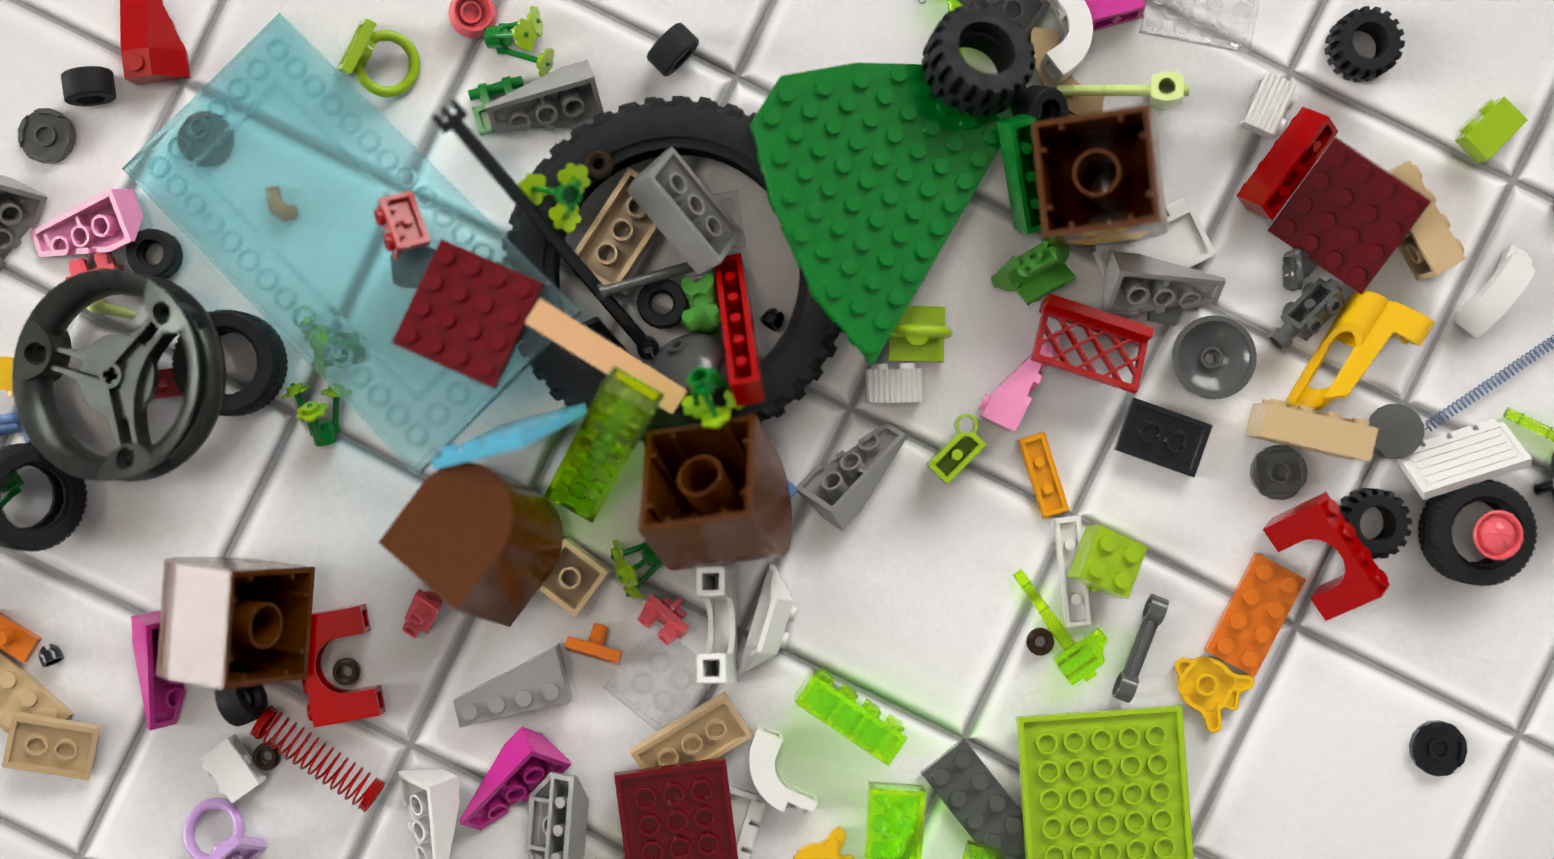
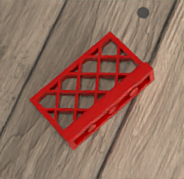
[1031,294,1154,394]

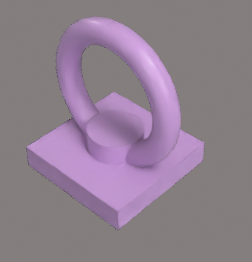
[183,798,268,859]

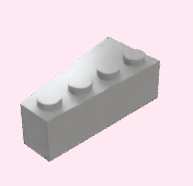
[453,643,572,728]

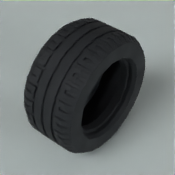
[172,309,288,416]
[0,443,88,552]
[1418,480,1537,586]

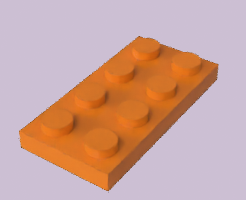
[1203,553,1306,677]

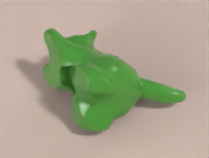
[681,272,722,339]

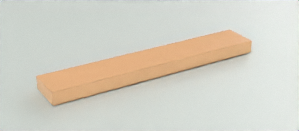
[524,298,687,414]

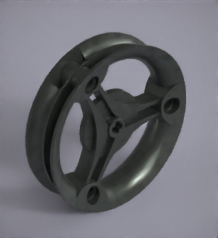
[12,268,226,481]

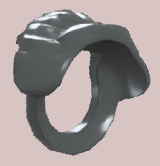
[1282,248,1317,292]

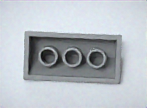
[626,146,742,275]

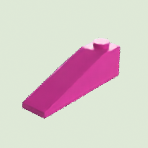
[131,611,185,731]
[459,727,572,830]

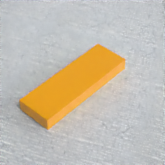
[1017,432,1070,519]

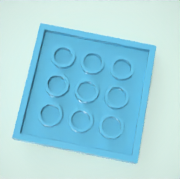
[431,403,589,470]

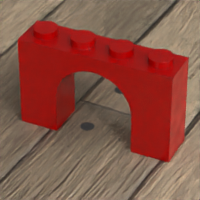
[1262,492,1390,621]
[302,603,386,728]

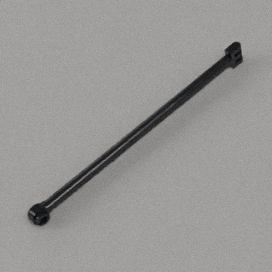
[431,99,659,360]

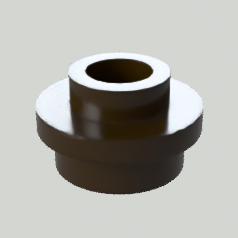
[584,150,613,179]
[1026,628,1054,656]
[332,657,361,686]
[253,742,281,770]

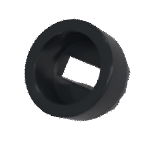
[760,308,784,332]
[38,644,65,667]

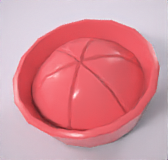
[448,0,497,39]
[1473,511,1523,560]

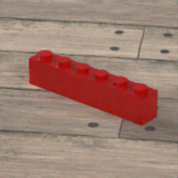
[715,253,765,407]

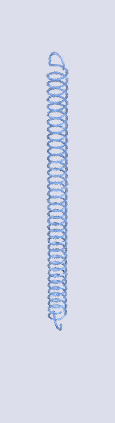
[1424,335,1554,431]

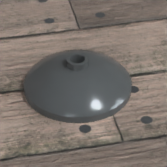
[1172,315,1257,399]
[650,333,726,391]

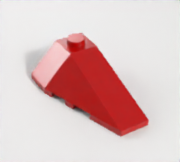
[120,0,191,85]

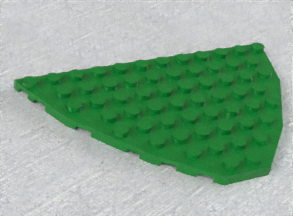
[750,63,1027,366]

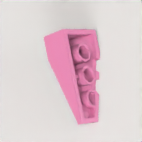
[30,189,144,257]
[978,330,1063,432]

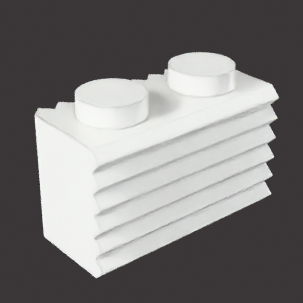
[1238,71,1298,139]
[865,363,922,403]

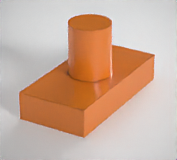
[0,612,42,663]
[565,623,622,665]

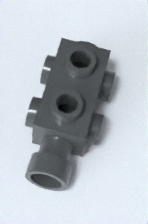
[1268,278,1346,351]

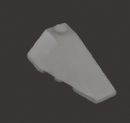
[485,60,604,131]
[0,175,48,268]
[796,422,907,531]

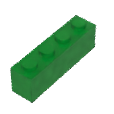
[997,114,1042,234]

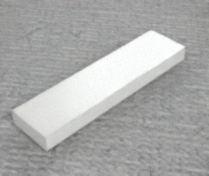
[1052,515,1093,629]

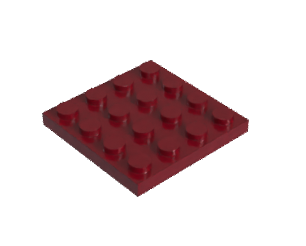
[1268,137,1433,294]
[391,239,545,390]
[614,757,738,859]

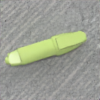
[86,300,137,318]

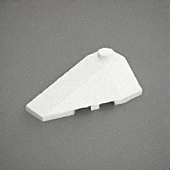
[398,769,460,859]

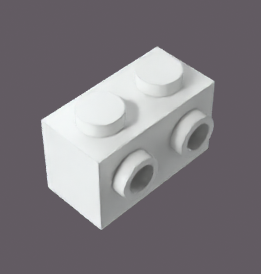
[200,734,267,803]

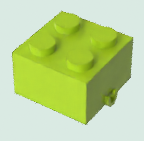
[1067,525,1148,599]

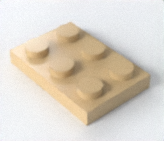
[2,711,102,780]

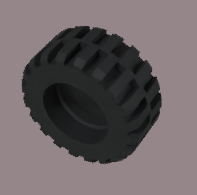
[922,4,1036,117]

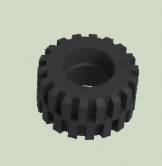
[1324,6,1405,83]
[1338,488,1412,559]

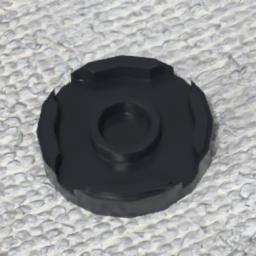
[1409,720,1467,777]

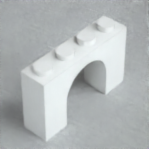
[696,567,738,683]

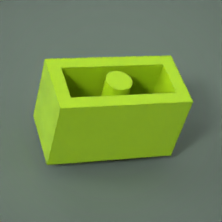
[1455,97,1528,164]

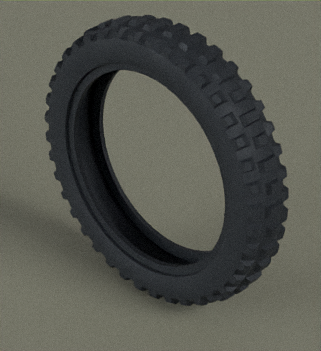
[502,96,844,446]

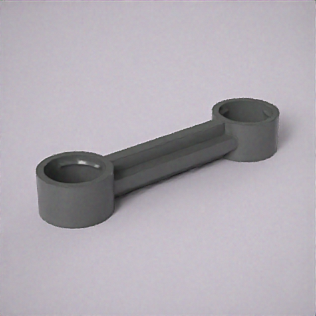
[1112,594,1169,703]

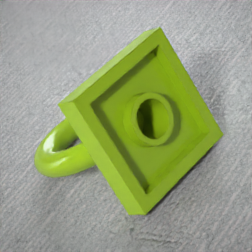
[336,18,420,98]
[888,306,953,362]

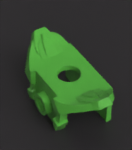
[991,239,1076,305]

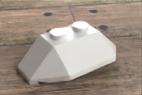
[738,563,797,673]

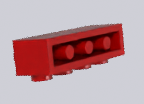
[1236,107,1339,221]

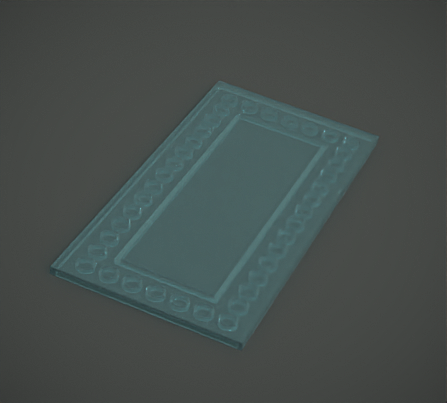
[122,13,582,477]

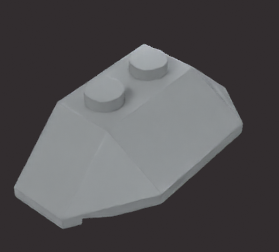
[525,772,589,859]

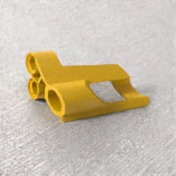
[1286,291,1435,411]

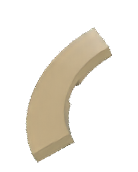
[1030,27,1104,116]

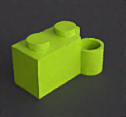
[925,414,987,485]

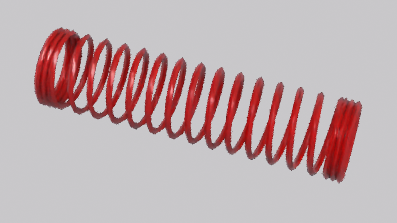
[250,705,385,812]

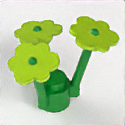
[484,6,554,77]

